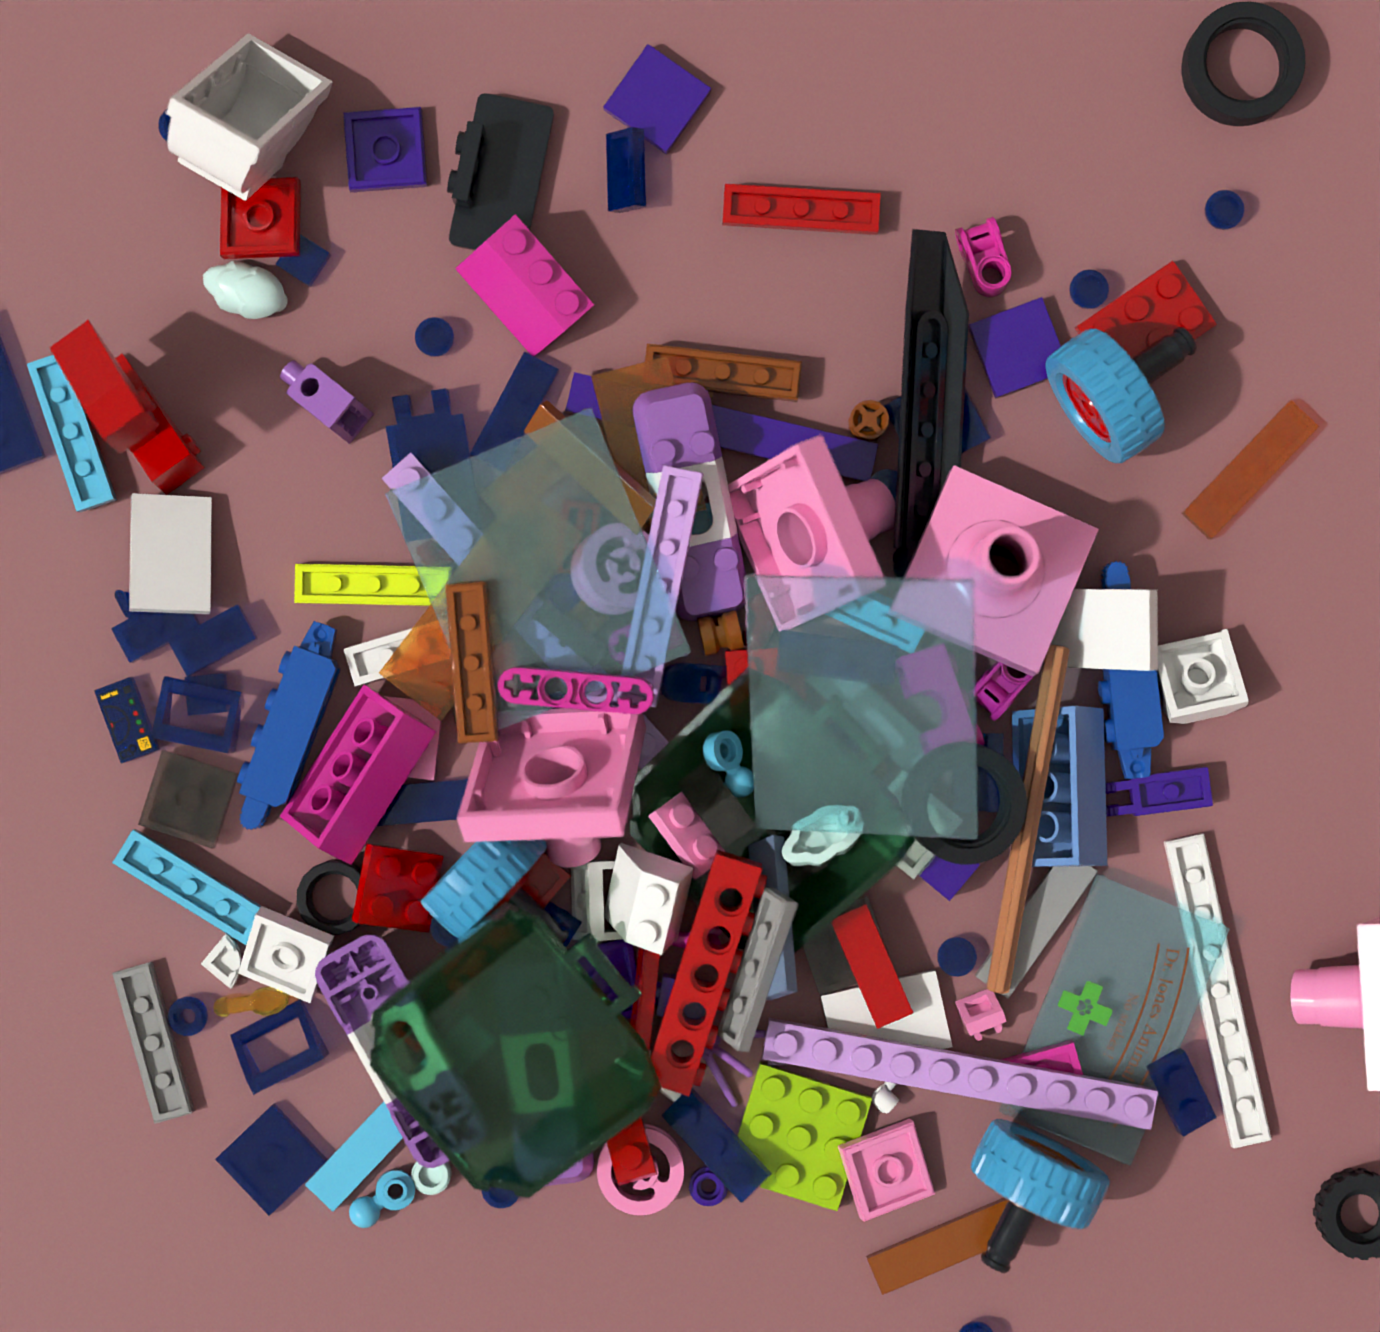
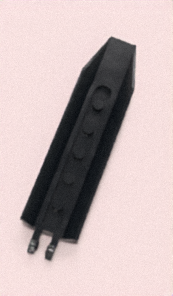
[892,229,969,578]

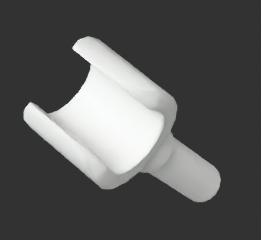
[872,1082,899,1114]

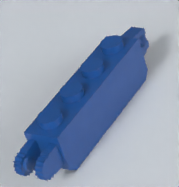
[1098,561,1164,779]
[237,621,341,830]

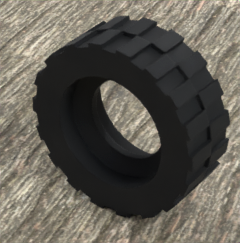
[1313,1168,1380,1260]

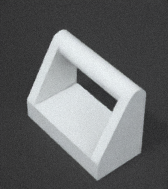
[570,859,622,942]

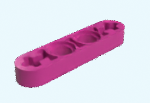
[498,666,655,714]

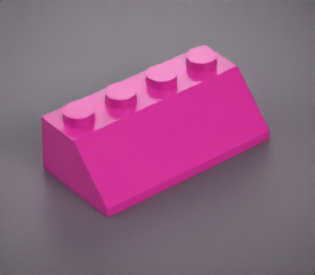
[280,684,436,865]

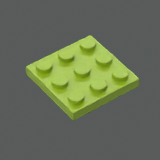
[725,1062,872,1211]

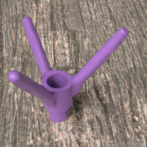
[690,1030,766,1107]

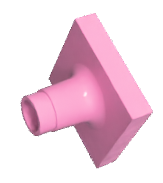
[728,435,895,633]
[888,465,1099,677]
[457,705,646,868]
[1291,917,1380,1090]

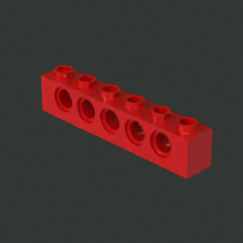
[643,849,767,1096]

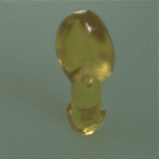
[213,986,290,1017]

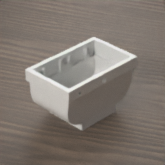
[166,33,333,201]

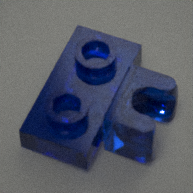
[111,590,201,663]

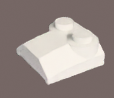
[1157,629,1249,724]

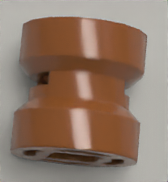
[697,610,744,656]

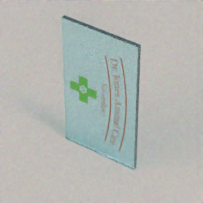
[998,874,1229,1166]

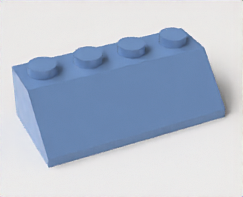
[1012,706,1108,867]

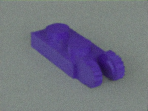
[1105,767,1213,817]

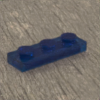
[661,1088,772,1203]

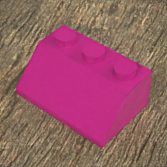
[455,214,594,357]

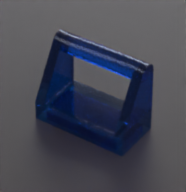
[151,676,243,754]
[230,999,329,1095]

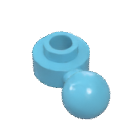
[703,730,756,797]
[349,1169,415,1228]

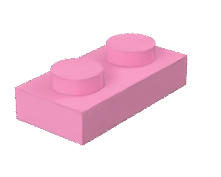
[648,792,726,880]

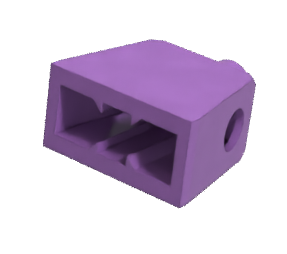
[280,360,374,444]

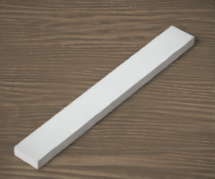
[1164,833,1272,1148]

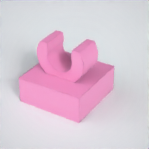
[955,989,1007,1041]

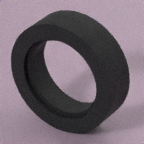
[1181,1,1306,126]
[902,741,1027,865]

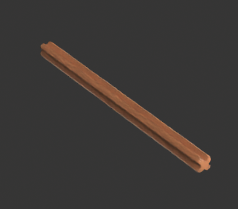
[987,644,1070,994]

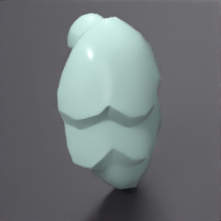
[203,260,288,319]
[782,804,865,866]

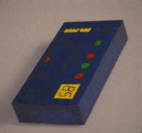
[94,677,160,764]

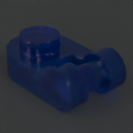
[660,663,726,705]

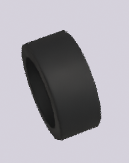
[296,860,361,935]

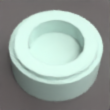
[411,1161,452,1195]

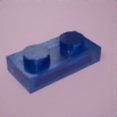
[606,127,646,213]
[169,604,258,676]
[1146,1047,1217,1137]

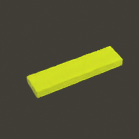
[294,564,452,606]

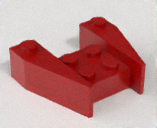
[49,320,205,495]

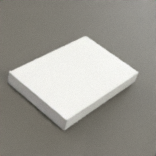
[129,493,212,614]
[1052,589,1158,671]
[820,969,953,1049]

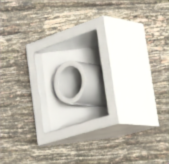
[604,843,694,955]

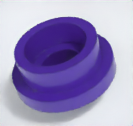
[689,1166,728,1206]

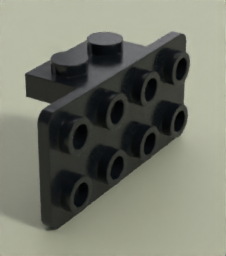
[447,93,554,251]

